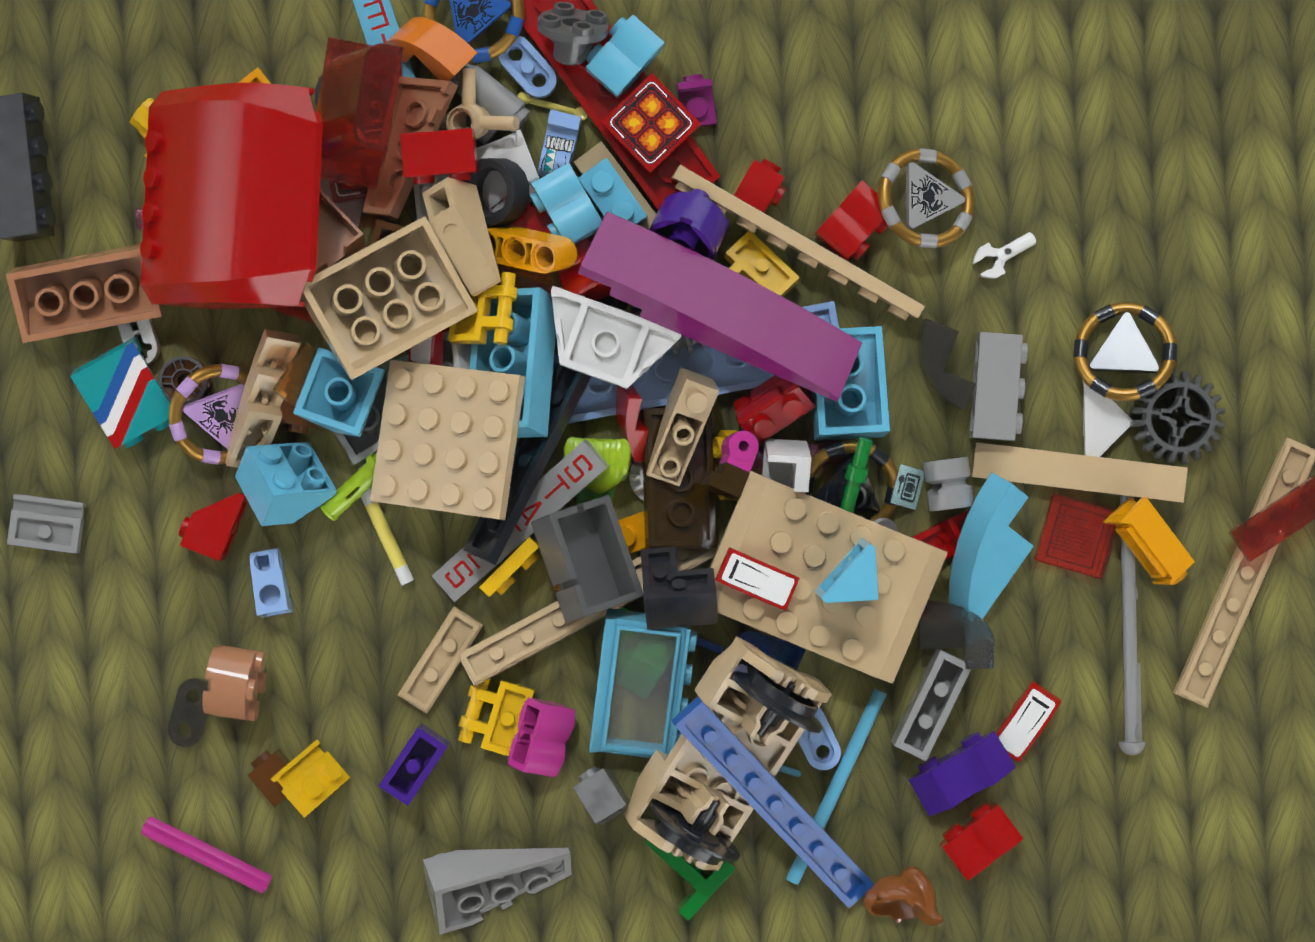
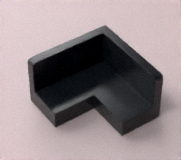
[641,546,718,630]

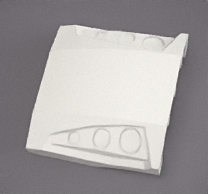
[476,130,539,213]

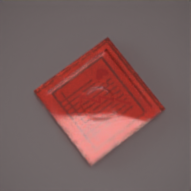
[1033,493,1117,580]

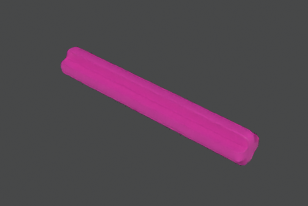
[141,817,272,893]

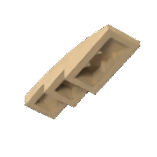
[225,329,301,468]

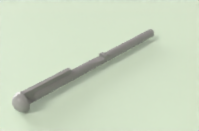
[1118,495,1146,755]

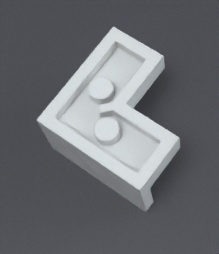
[762,439,811,493]

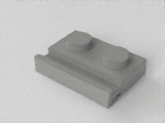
[7,494,86,554]

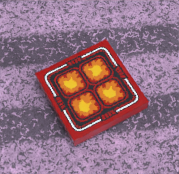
[601,73,701,174]

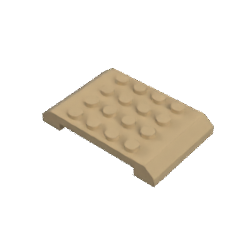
[710,471,948,683]

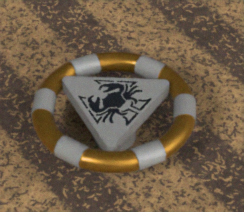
[878,148,975,249]

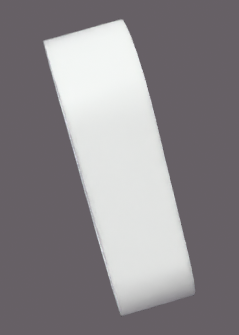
[118,319,161,365]

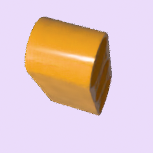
[488,225,577,273]

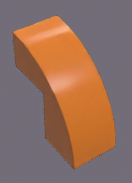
[385,17,477,81]

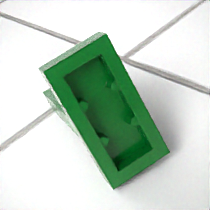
[645,838,736,921]

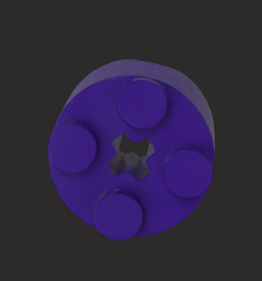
[649,189,729,260]

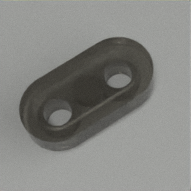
[168,677,210,747]

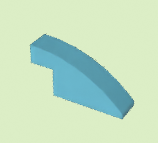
[949,472,1033,632]

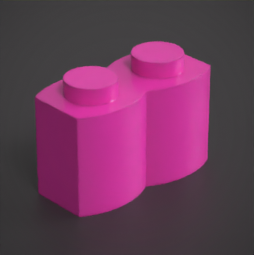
[508,697,575,777]

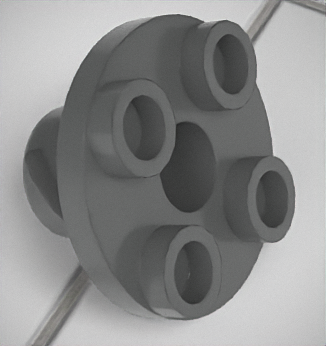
[537,2,609,66]

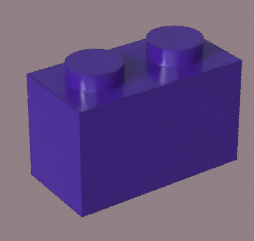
[379,723,451,806]

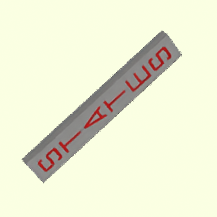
[432,439,609,602]

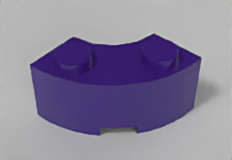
[909,731,1016,816]

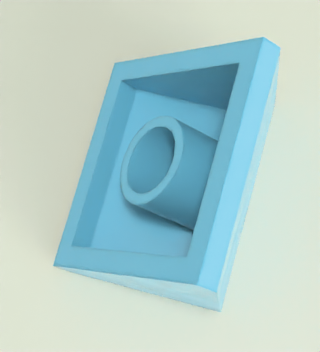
[293,347,385,437]
[814,538,878,603]

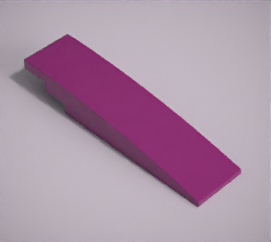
[578,212,862,402]

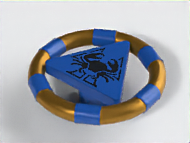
[423,0,525,64]

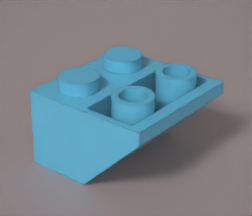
[235,442,337,526]

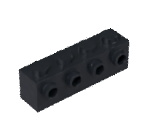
[0,93,56,242]

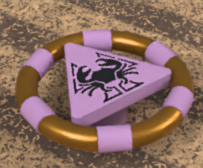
[168,363,249,465]

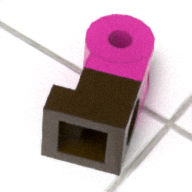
[700,431,759,500]

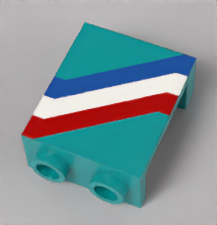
[70,337,170,449]

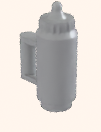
[449,63,531,145]

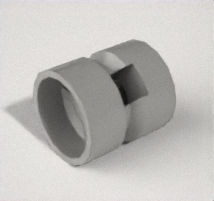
[923,457,974,511]

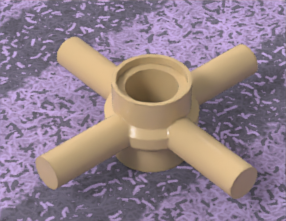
[439,68,519,140]

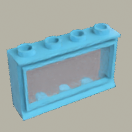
[589,608,697,758]

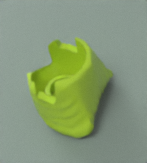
[563,437,631,494]

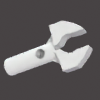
[972,232,1036,279]

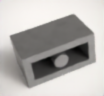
[573,766,630,824]

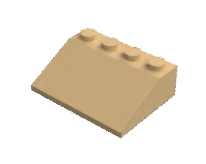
[301,216,478,380]

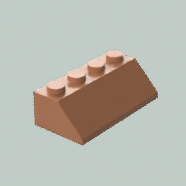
[6,244,163,343]

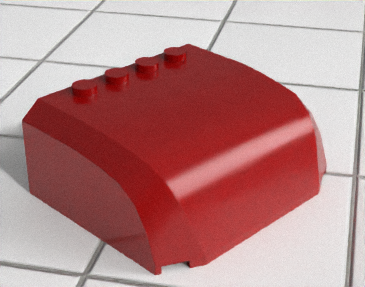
[140,83,323,310]

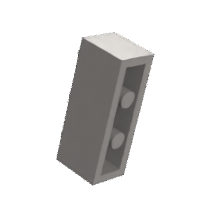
[969,332,1028,441]
[890,647,973,761]

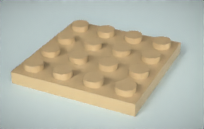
[370,360,525,520]

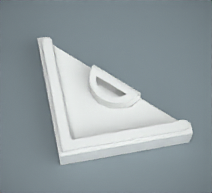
[1082,380,1133,457]

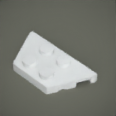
[551,286,682,389]

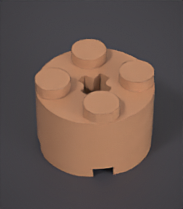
[202,645,268,721]

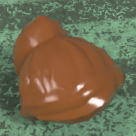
[863,866,944,926]

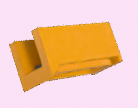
[1102,497,1195,585]

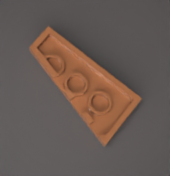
[362,76,458,219]

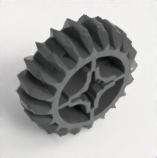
[1130,370,1226,464]

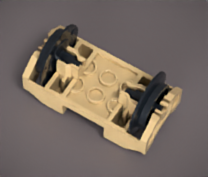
[623,636,832,871]

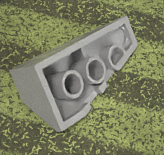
[423,848,572,935]

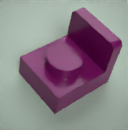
[676,74,717,127]

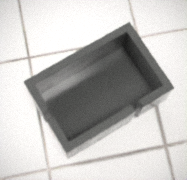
[531,495,643,623]

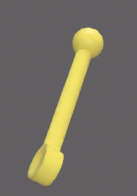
[517,91,588,121]

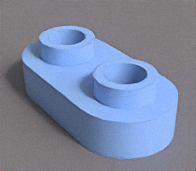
[498,36,557,99]
[798,708,841,770]

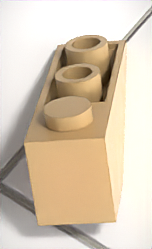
[422,177,501,296]
[646,367,719,486]

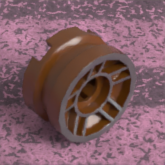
[158,356,212,405]

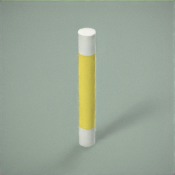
[361,488,414,586]

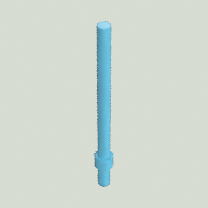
[786,688,887,885]

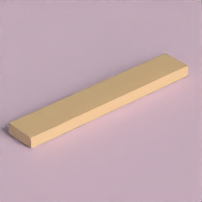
[972,442,1188,503]

